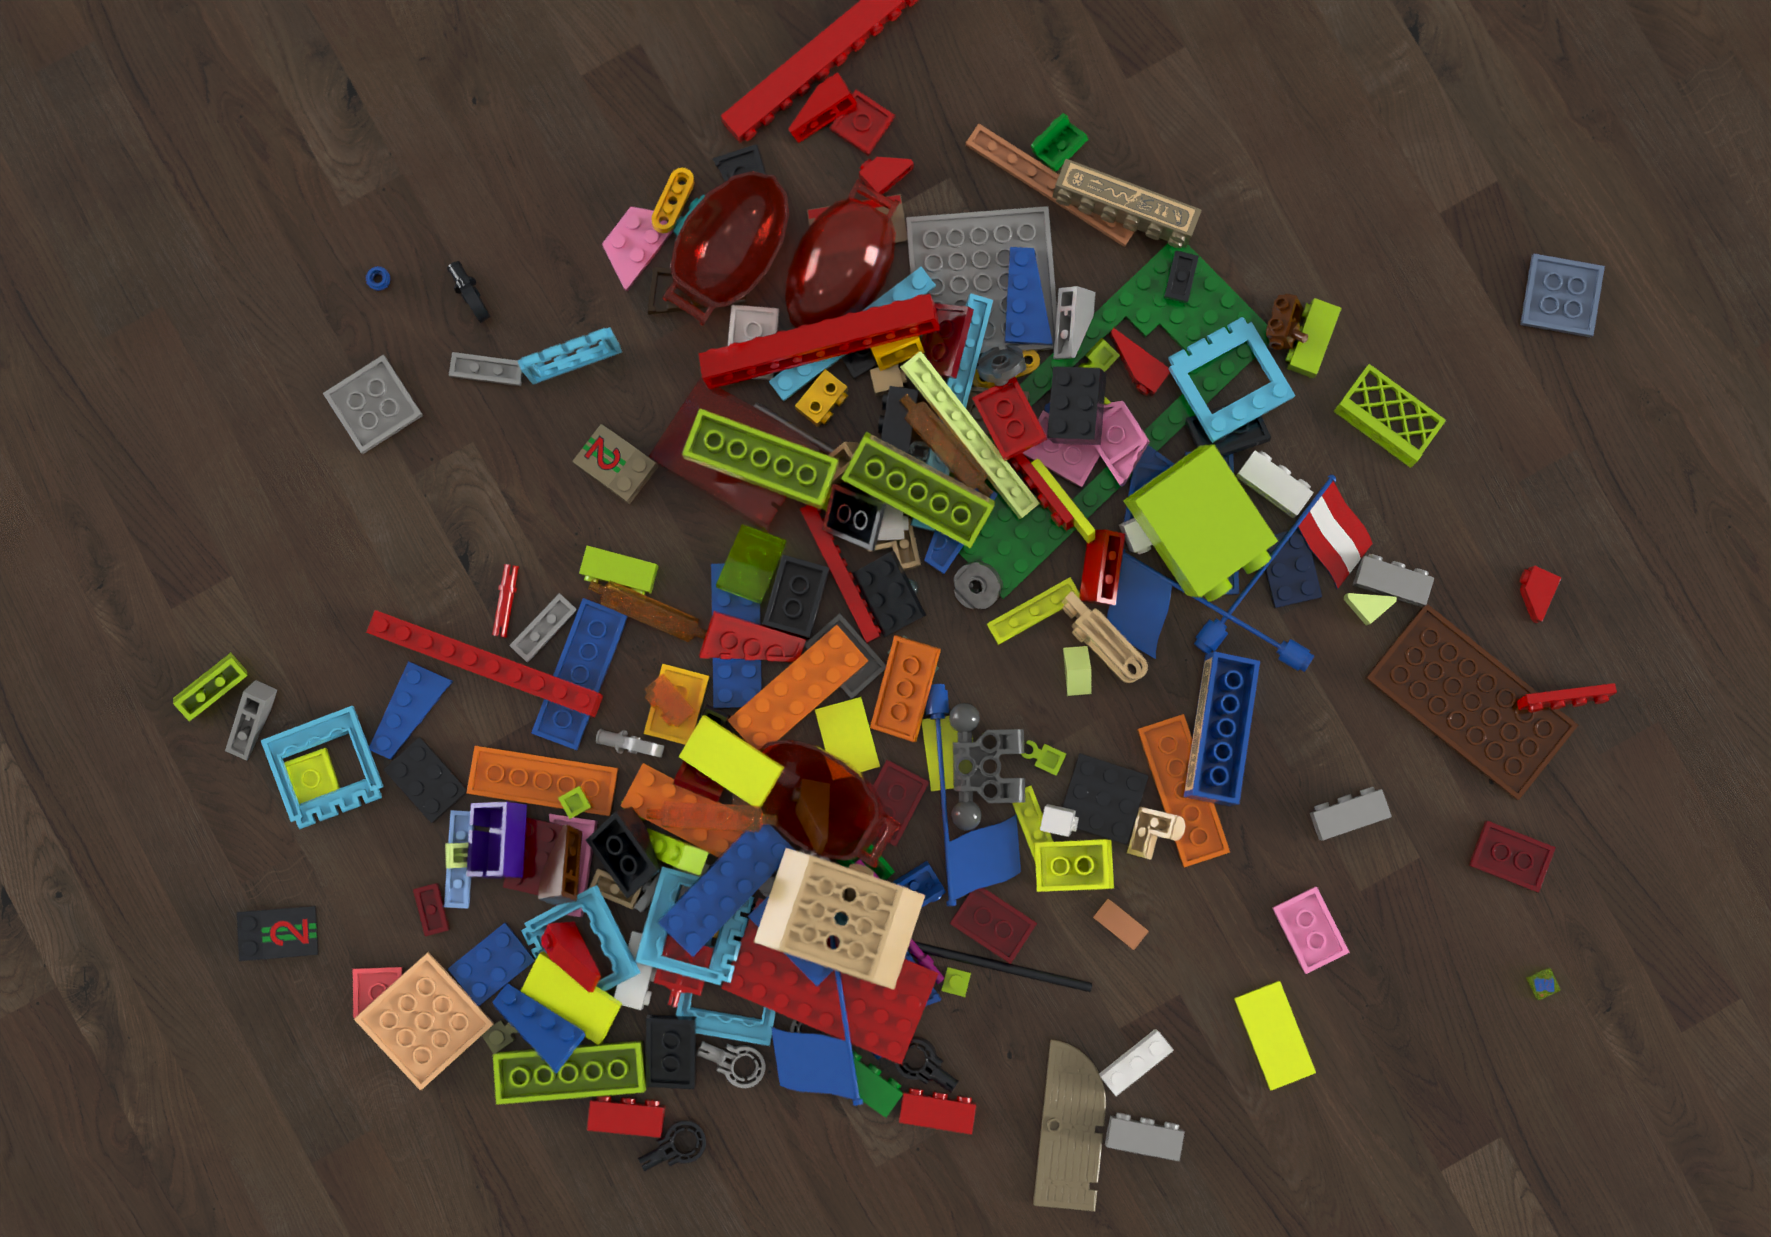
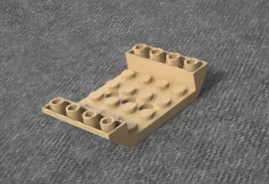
[754,848,925,989]

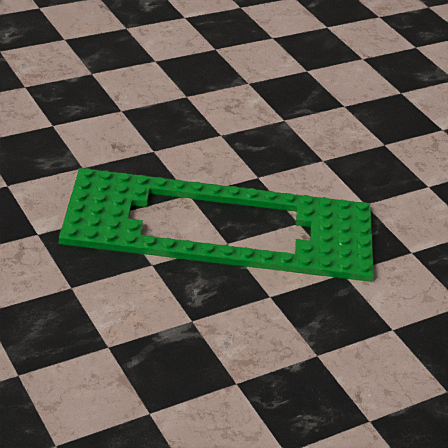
[949,244,1270,599]

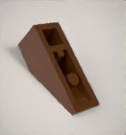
[792,778,830,854]
[538,824,582,905]

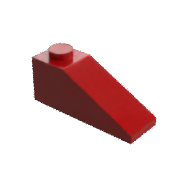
[788,73,858,143]
[1109,328,1170,397]
[541,921,601,993]

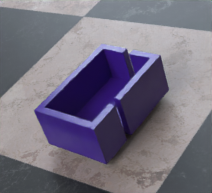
[466,802,527,879]

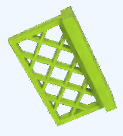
[1334,364,1446,468]

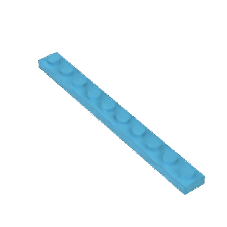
[910,293,993,531]

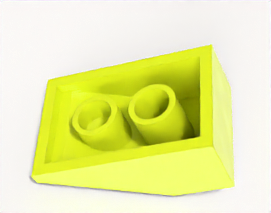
[1035,840,1114,892]

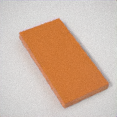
[870,635,941,742]

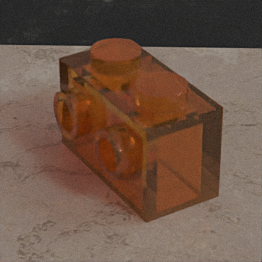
[644,674,696,728]

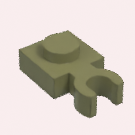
[481,1020,519,1054]

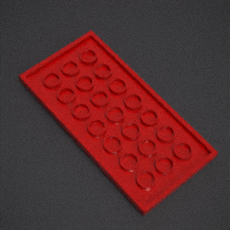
[721,898,939,1065]

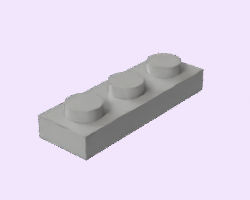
[449,352,523,386]
[509,593,578,662]

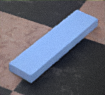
[444,810,475,909]

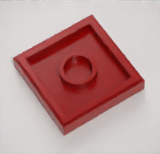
[829,90,895,156]

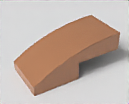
[1093,899,1149,950]

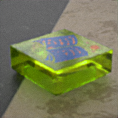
[1527,968,1561,1000]

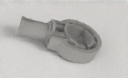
[596,729,665,758]
[696,1041,765,1088]

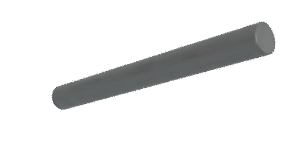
[752,402,835,455]

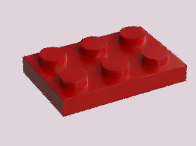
[972,377,1048,462]

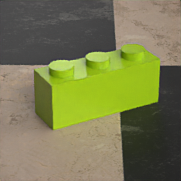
[1285,298,1341,378]
[579,546,659,596]
[173,653,247,722]
[647,828,709,875]

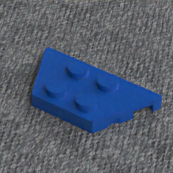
[1123,445,1174,523]

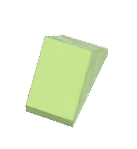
[1344,593,1397,626]
[1063,646,1091,696]
[445,842,468,868]

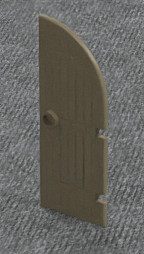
[1033,1039,1106,1211]

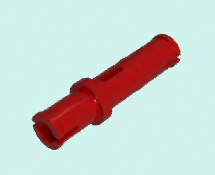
[491,564,519,638]

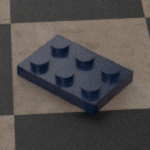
[1265,529,1322,608]

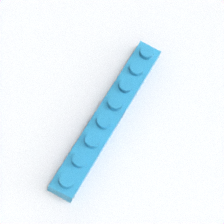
[769,266,936,402]

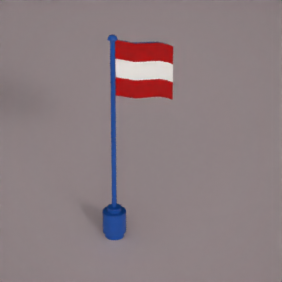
[1194,475,1373,654]

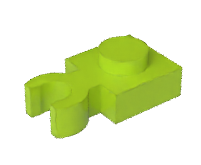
[1078,338,1120,372]
[1021,740,1066,776]

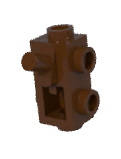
[1266,294,1308,350]

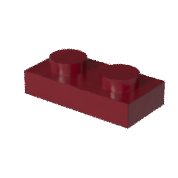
[413,883,450,936]

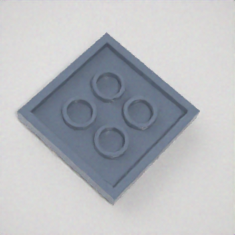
[1520,254,1605,337]

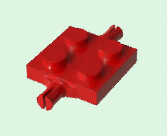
[653,935,714,1007]

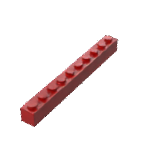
[800,505,881,644]

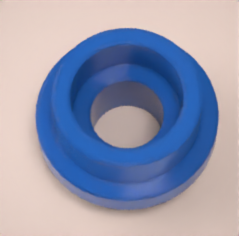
[366,267,390,291]

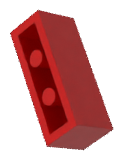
[1079,530,1125,605]
[899,1088,976,1135]
[587,1095,665,1138]

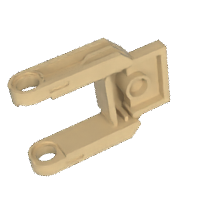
[1062,591,1148,683]

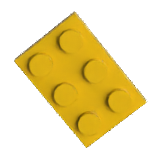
[644,664,710,745]

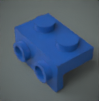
[892,861,946,908]

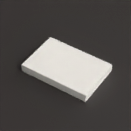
[728,305,779,380]

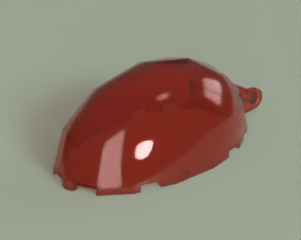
[662,171,789,326]
[785,179,900,328]
[759,739,901,867]

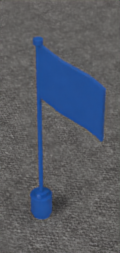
[1107,548,1314,672]
[925,684,1021,906]
[771,914,863,1105]

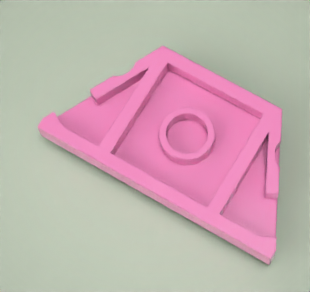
[602,207,681,291]
[1094,401,1150,487]

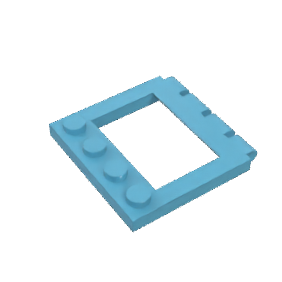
[1168,317,1295,443]
[518,327,622,384]
[261,706,384,829]
[635,867,754,985]
[521,885,641,991]
[676,938,776,1046]

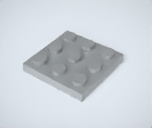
[323,355,423,454]

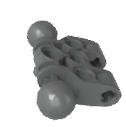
[949,703,1025,831]

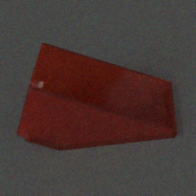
[648,378,820,534]

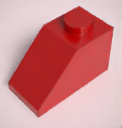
[859,157,914,198]
[1519,566,1561,623]

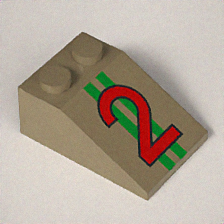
[572,424,658,505]

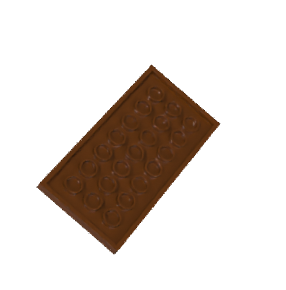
[1365,604,1578,800]

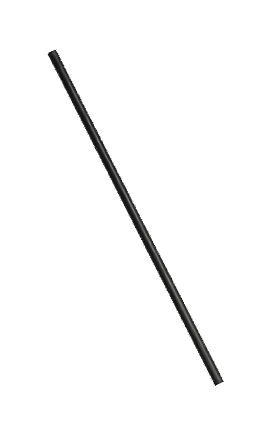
[750,904,1092,992]

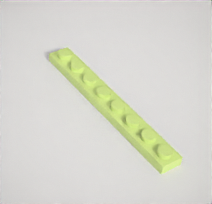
[900,351,1040,519]

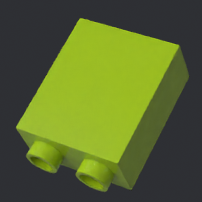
[1123,444,1278,602]

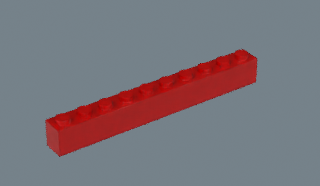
[721,0,918,143]
[699,294,940,389]
[366,610,604,718]

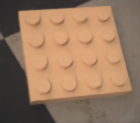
[354,952,494,1091]

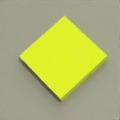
[284,748,340,804]

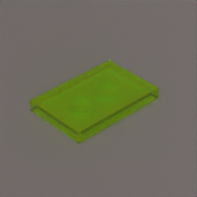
[716,524,787,604]

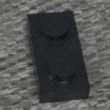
[1164,250,1199,304]

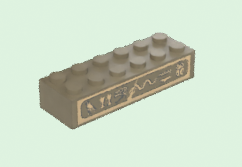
[1052,159,1202,248]

